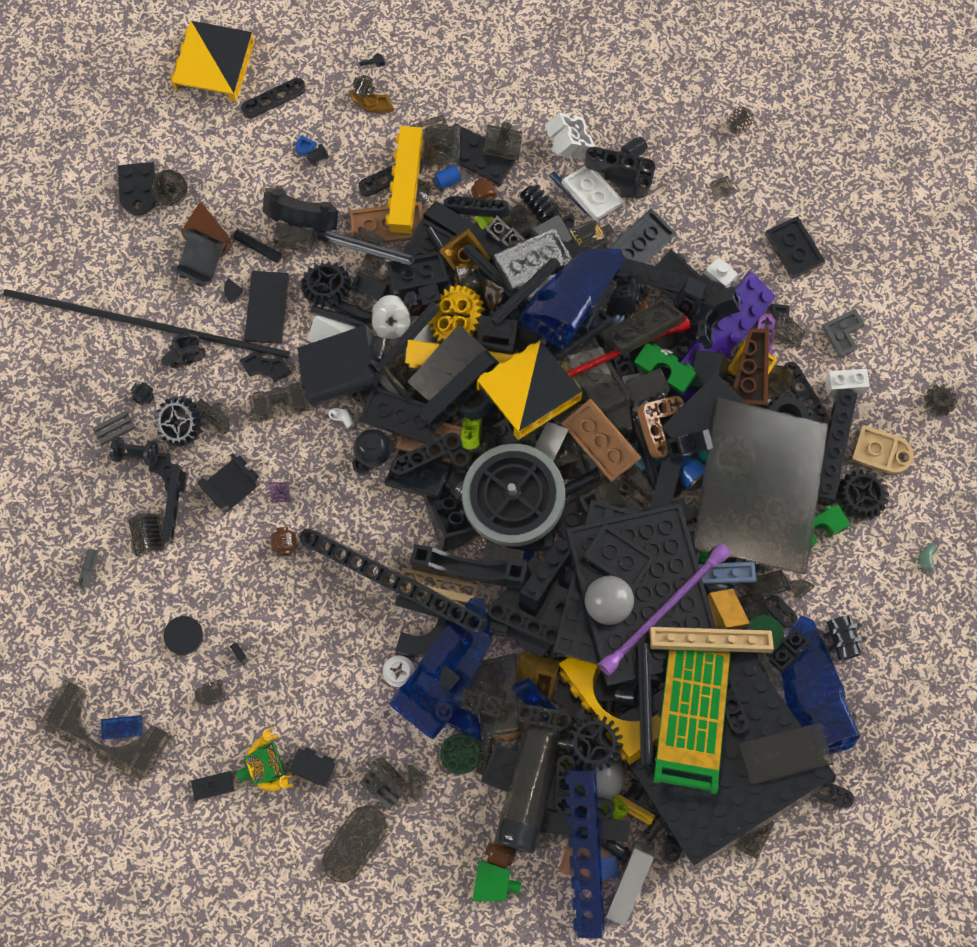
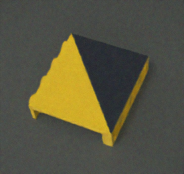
[171,21,255,102]
[477,341,582,440]

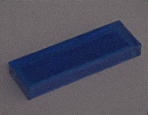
[512,678,565,729]

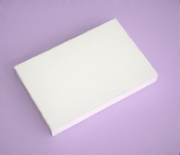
[561,166,624,221]

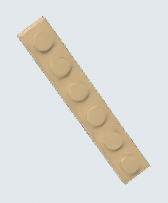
[649,627,774,653]

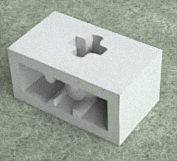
[825,369,870,397]

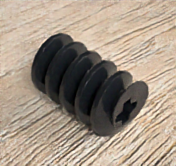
[520,184,558,224]

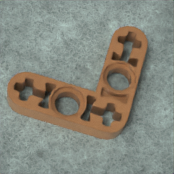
[637,396,684,459]

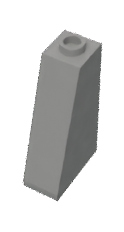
[606,841,655,926]

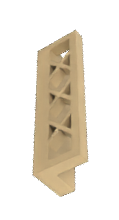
[401,568,478,607]

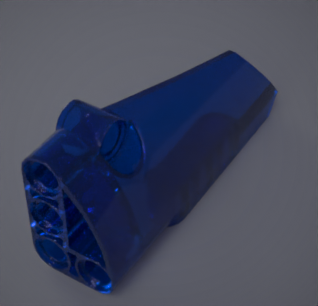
[520,249,625,348]
[389,598,493,739]
[781,615,861,756]

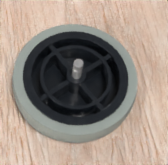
[462,444,565,547]

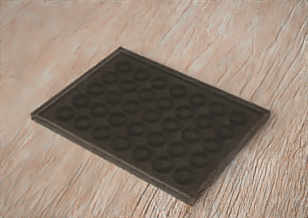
[693,398,828,574]

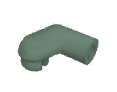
[919,543,938,572]

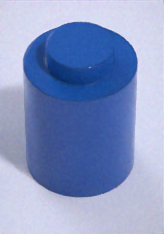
[432,165,462,190]

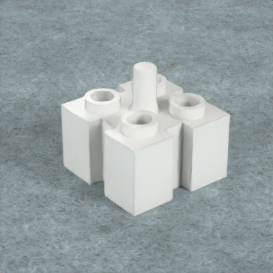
[545,113,595,160]

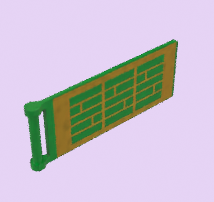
[653,650,731,794]

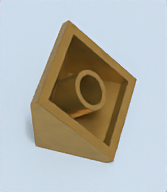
[439,228,491,275]
[707,589,750,630]

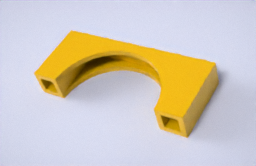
[559,658,661,765]

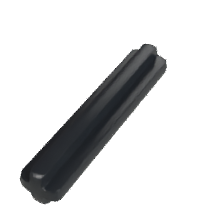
[233,229,282,263]

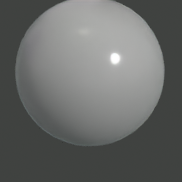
[585,576,634,625]
[576,752,625,799]

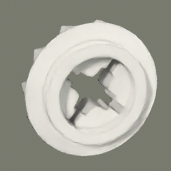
[383,656,414,687]

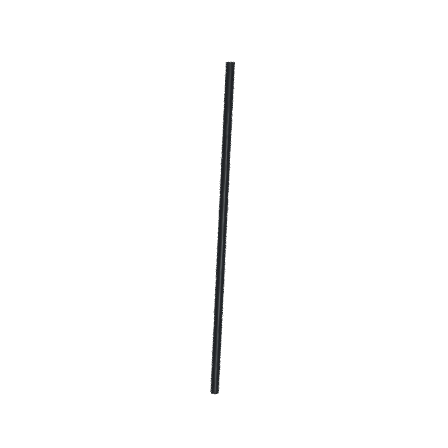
[3,289,290,359]

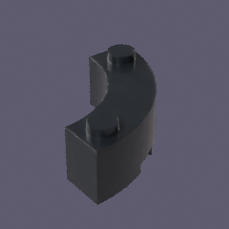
[263,190,338,231]

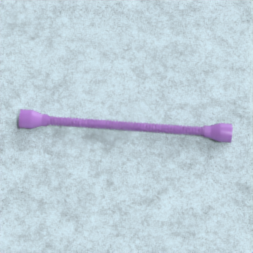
[598,543,731,675]

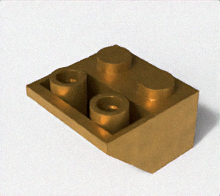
[514,652,560,707]

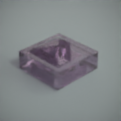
[269,482,290,503]

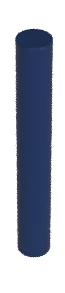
[549,171,587,214]

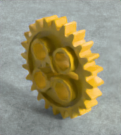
[429,285,485,342]

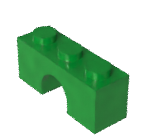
[634,343,696,395]
[785,505,850,556]

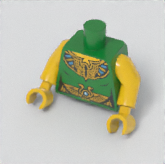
[236,727,294,792]

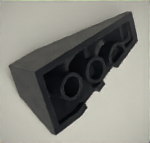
[423,484,478,551]

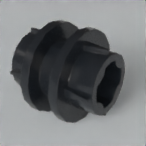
[823,615,867,661]

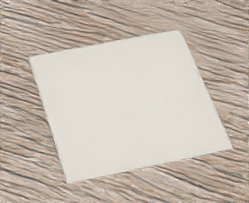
[535,422,569,461]

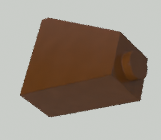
[181,202,231,258]

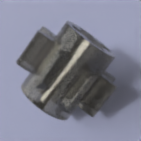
[352,75,375,97]

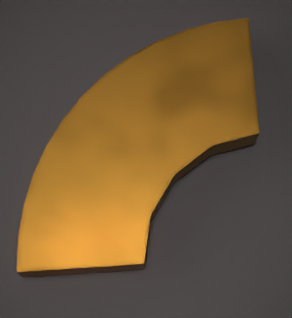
[348,85,394,113]

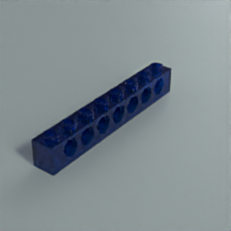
[565,766,605,938]

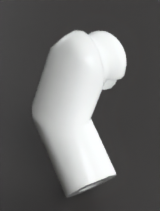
[328,408,355,429]

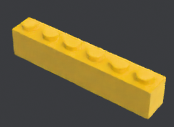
[386,126,424,234]

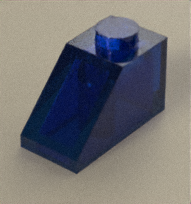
[442,699,482,741]

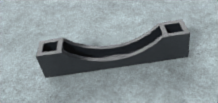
[410,544,531,590]

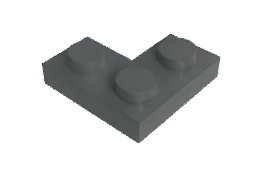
[822,309,865,358]

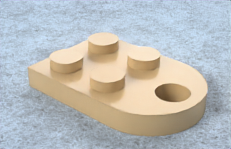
[851,425,914,474]

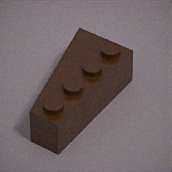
[732,329,769,408]

